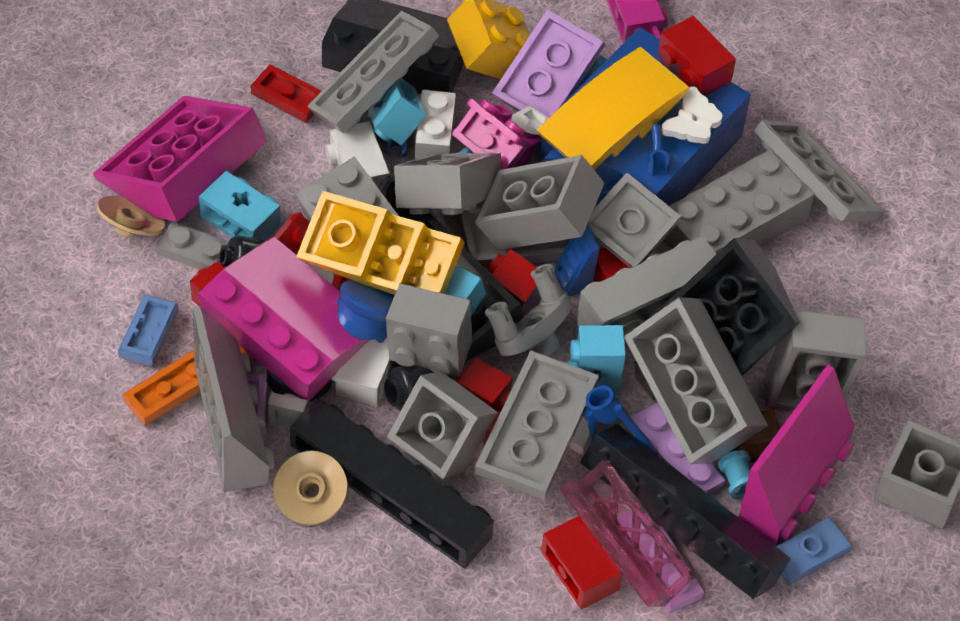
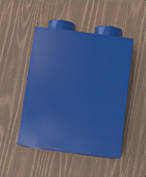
[539,27,751,206]

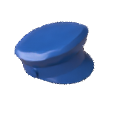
[337,280,394,340]

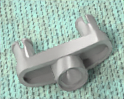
[485,264,572,356]

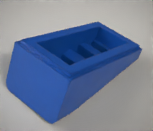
[554,224,600,297]

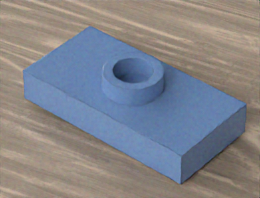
[118,294,179,367]
[776,517,852,586]

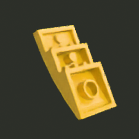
[537,47,690,170]
[296,191,465,295]

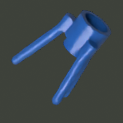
[583,385,658,455]

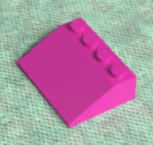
[93,96,267,222]
[198,236,369,403]
[738,365,854,546]

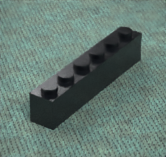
[290,398,494,569]
[580,424,791,599]

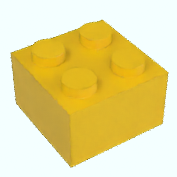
[447,0,530,80]

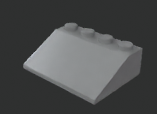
[193,306,274,492]

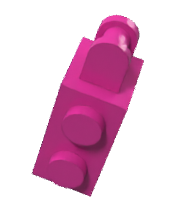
[606,0,668,43]

